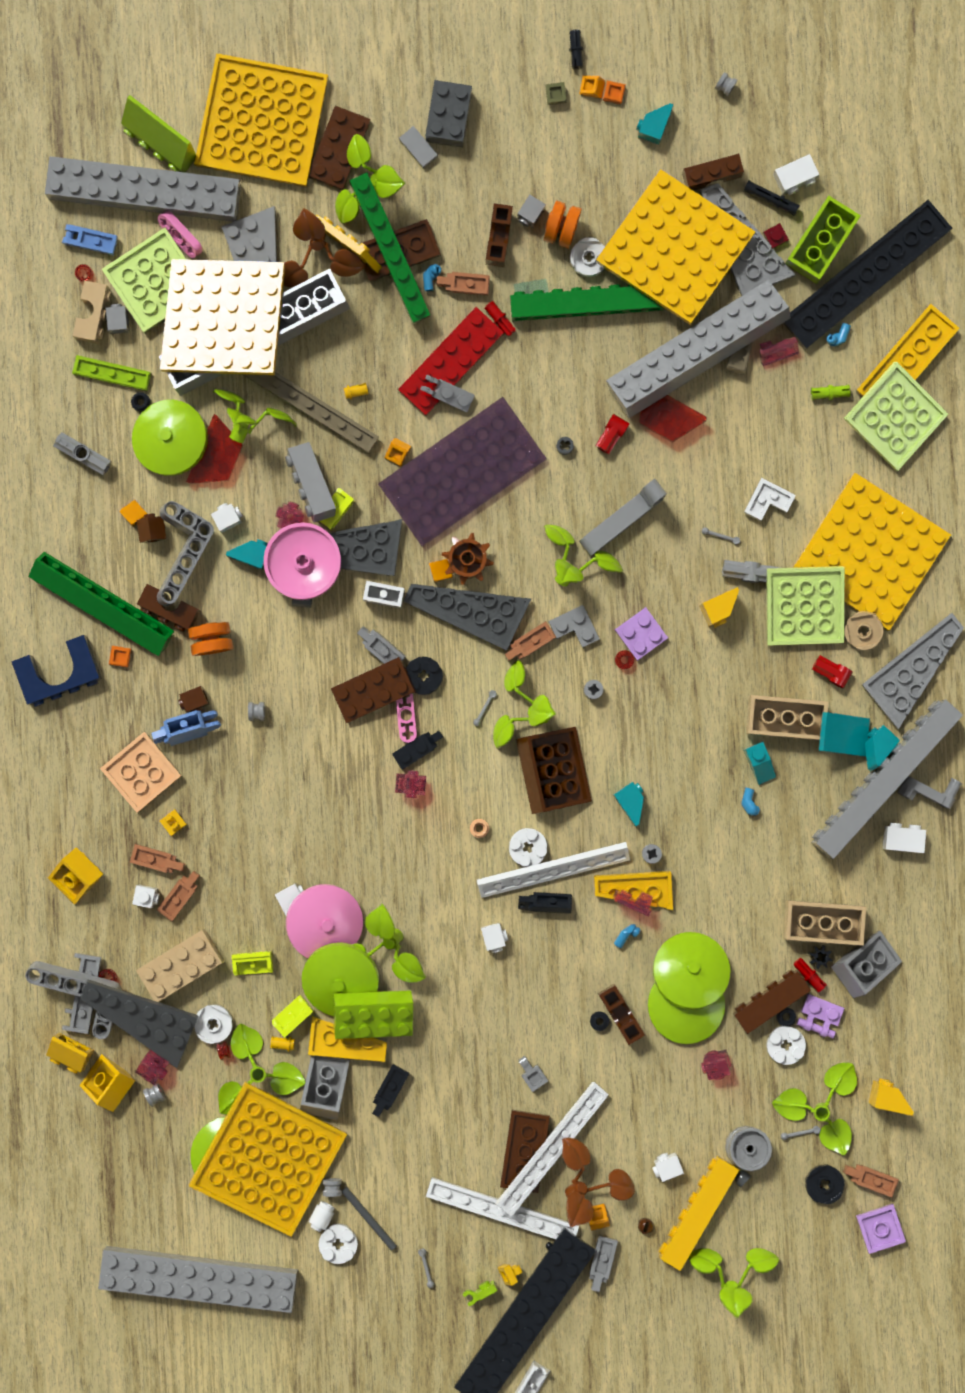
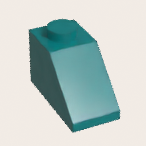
[636,103,673,145]
[226,539,268,570]
[865,725,900,772]
[743,742,776,785]
[613,782,644,826]

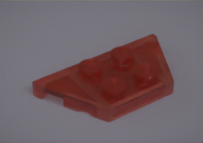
[639,395,707,443]
[186,414,243,484]

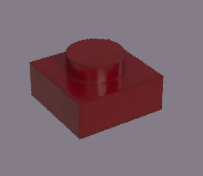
[763,223,789,249]

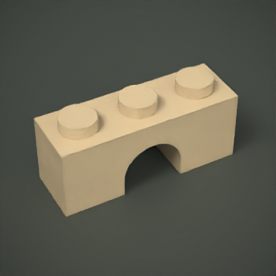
[73,280,111,344]

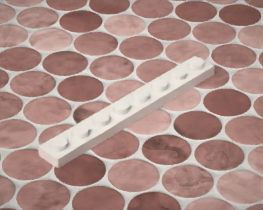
[477,842,630,898]
[495,1082,609,1217]
[426,1177,579,1239]

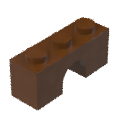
[682,154,744,191]
[485,203,513,267]
[137,584,201,632]
[598,984,645,1045]

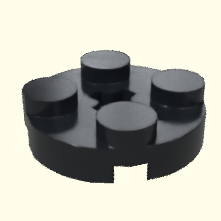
[406,657,443,695]
[805,1164,844,1204]

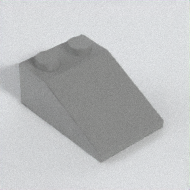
[831,931,902,998]
[300,1056,350,1120]

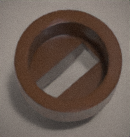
[638,1218,654,1234]

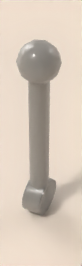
[701,527,740,545]
[473,690,497,726]
[781,1126,821,1140]
[418,1248,434,1288]

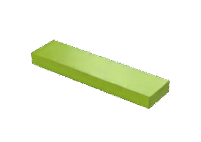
[72,355,151,391]

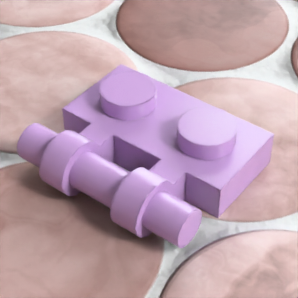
[797,994,844,1039]

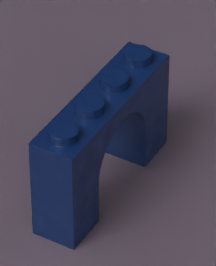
[11,635,102,707]

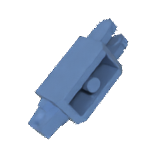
[151,710,221,746]

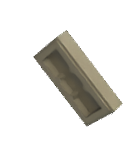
[726,342,753,375]

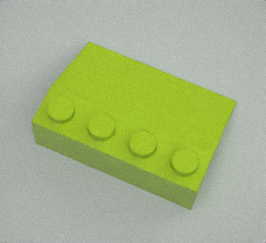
[121,95,196,173]

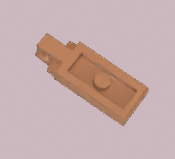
[436,272,490,296]
[505,621,556,661]
[130,844,185,873]
[157,871,200,921]
[843,1164,899,1197]

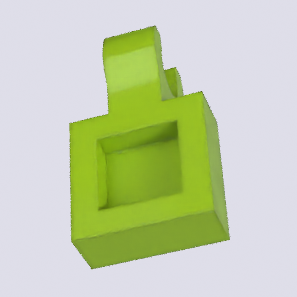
[463,1280,497,1306]

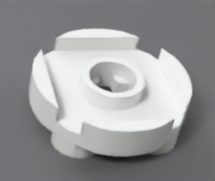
[570,238,605,277]
[509,828,547,866]
[194,1004,233,1044]
[766,1026,806,1065]
[319,1224,358,1264]

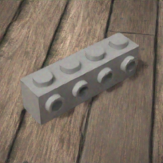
[285,442,336,523]

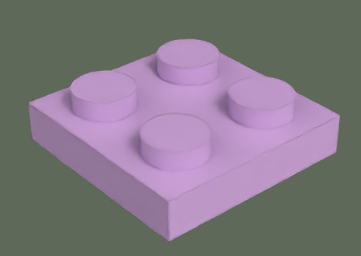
[615,607,668,661]
[856,1204,906,1254]

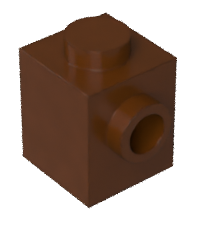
[137,513,166,543]
[178,686,209,713]

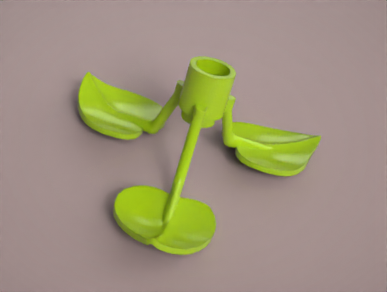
[335,134,405,224]
[213,389,297,443]
[544,525,623,587]
[493,660,556,749]
[351,904,426,982]
[218,1024,305,1115]
[772,1062,857,1155]
[688,1248,779,1318]

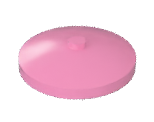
[264,523,341,600]
[286,884,363,958]

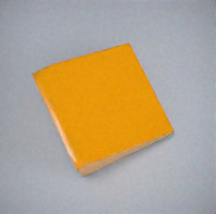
[579,76,605,98]
[384,438,411,467]
[119,500,147,527]
[429,559,453,583]
[589,1203,610,1230]

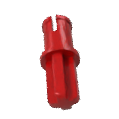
[484,301,516,336]
[793,958,827,993]

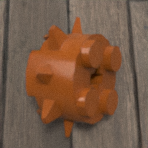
[442,533,494,585]

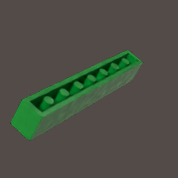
[349,173,430,324]
[510,284,664,322]
[28,552,174,656]

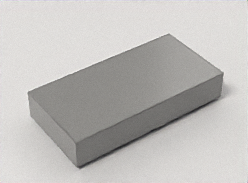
[399,126,438,168]

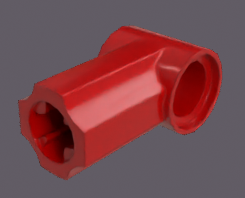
[595,414,630,454]
[811,655,853,689]

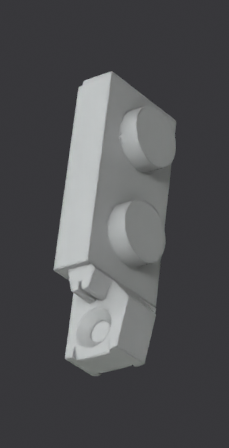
[357,626,407,664]
[589,1235,618,1292]

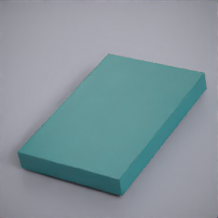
[819,712,870,757]

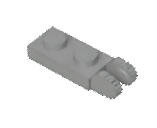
[420,375,475,412]

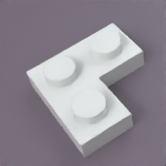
[744,478,796,521]

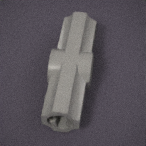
[53,432,112,476]
[722,560,780,583]

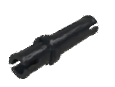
[744,180,800,216]

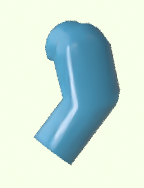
[423,264,441,292]
[827,323,851,346]
[741,788,760,816]
[614,924,641,948]

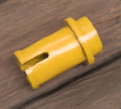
[344,383,369,400]
[270,1036,295,1052]

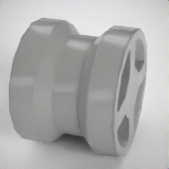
[715,72,738,97]
[584,680,603,699]
[248,702,265,721]
[642,844,662,864]
[143,1083,166,1107]
[323,1178,342,1197]

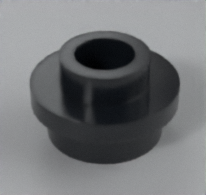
[131,392,150,412]
[777,1007,796,1026]
[590,1011,609,1031]

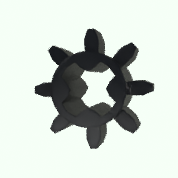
[808,945,833,969]

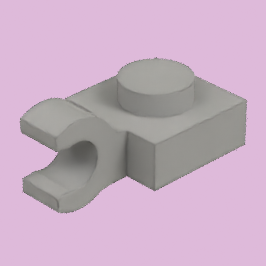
[519,1056,548,1092]

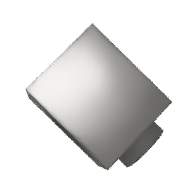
[517,195,546,228]
[106,304,130,334]

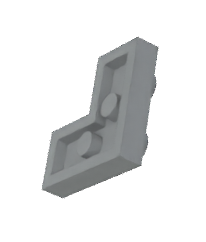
[548,605,599,648]

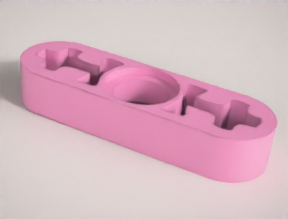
[158,211,202,258]
[396,693,417,743]

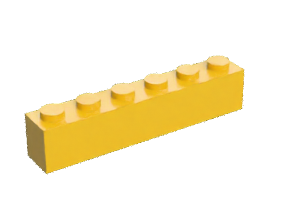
[658,1155,739,1271]

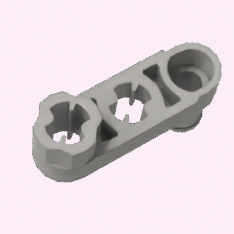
[897,776,962,810]

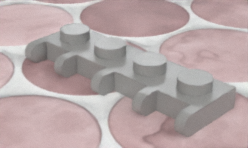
[62,953,102,1034]

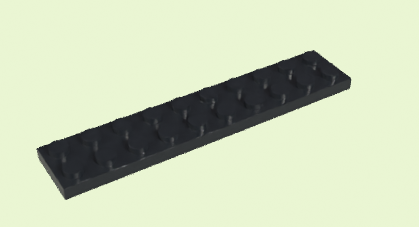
[783,199,953,350]
[454,1227,596,1393]

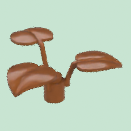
[283,208,366,288]
[562,1138,635,1227]

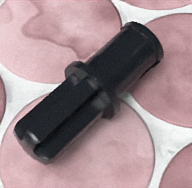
[569,29,584,69]

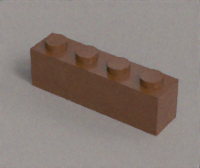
[733,969,811,1034]

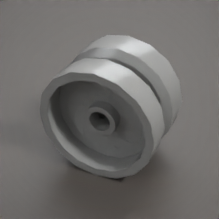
[725,1126,772,1171]

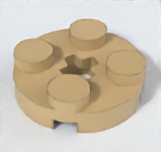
[845,611,884,650]

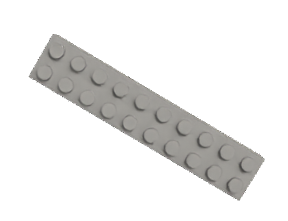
[45,156,241,222]
[160,269,350,396]
[606,280,791,418]
[811,700,963,859]
[98,1246,298,1313]

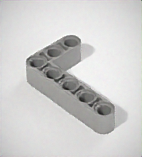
[579,479,667,556]
[157,501,214,606]
[25,961,122,1039]

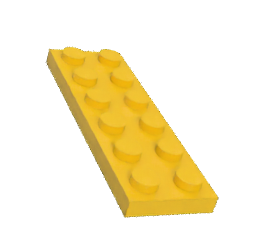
[856,304,960,397]

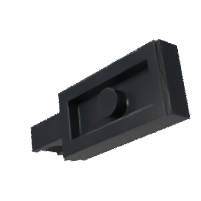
[392,731,443,770]
[518,892,572,914]
[372,1064,410,1117]

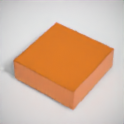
[603,80,626,104]
[109,646,132,668]

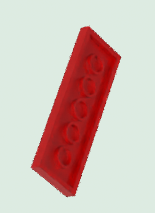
[398,307,504,416]

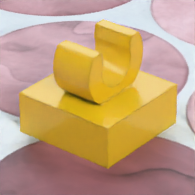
[160,809,187,836]
[497,1264,522,1286]

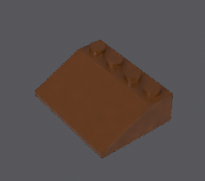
[516,727,592,814]

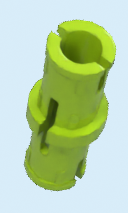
[810,385,850,400]

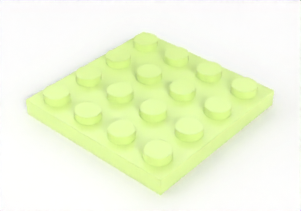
[102,228,187,333]
[844,362,948,471]
[767,566,845,645]

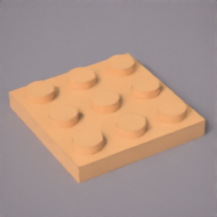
[100,732,182,813]

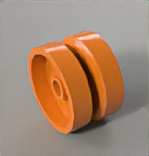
[543,200,582,249]
[188,622,234,656]

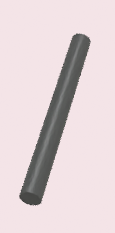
[342,1187,397,1251]

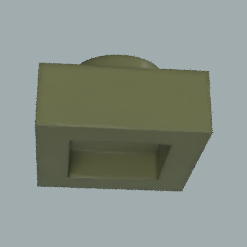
[545,82,567,105]

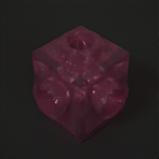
[275,501,304,528]
[395,771,426,798]
[701,1049,732,1080]
[135,1050,169,1085]

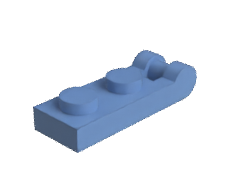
[62,224,118,255]

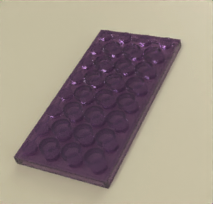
[378,397,547,547]

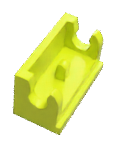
[319,488,355,531]
[231,951,273,975]
[272,995,314,1038]

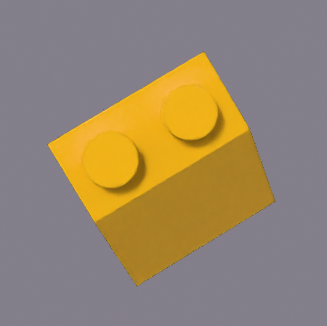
[699,587,739,628]
[48,847,103,905]
[46,1033,94,1073]
[79,1054,135,1112]
[869,1078,914,1116]

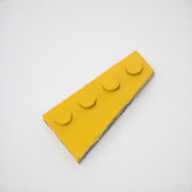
[316,214,382,273]
[594,871,673,910]
[308,1016,387,1062]

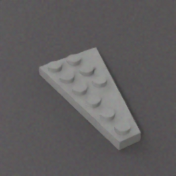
[700,183,795,296]
[222,206,277,262]
[862,613,964,730]

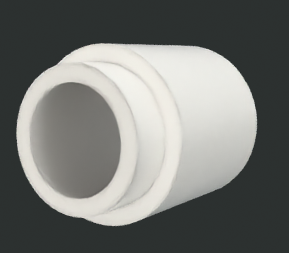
[309,1201,335,1232]

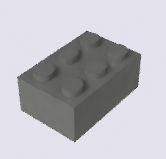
[425,80,472,148]

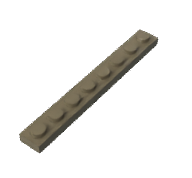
[242,372,379,454]

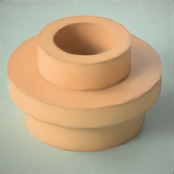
[470,819,489,838]

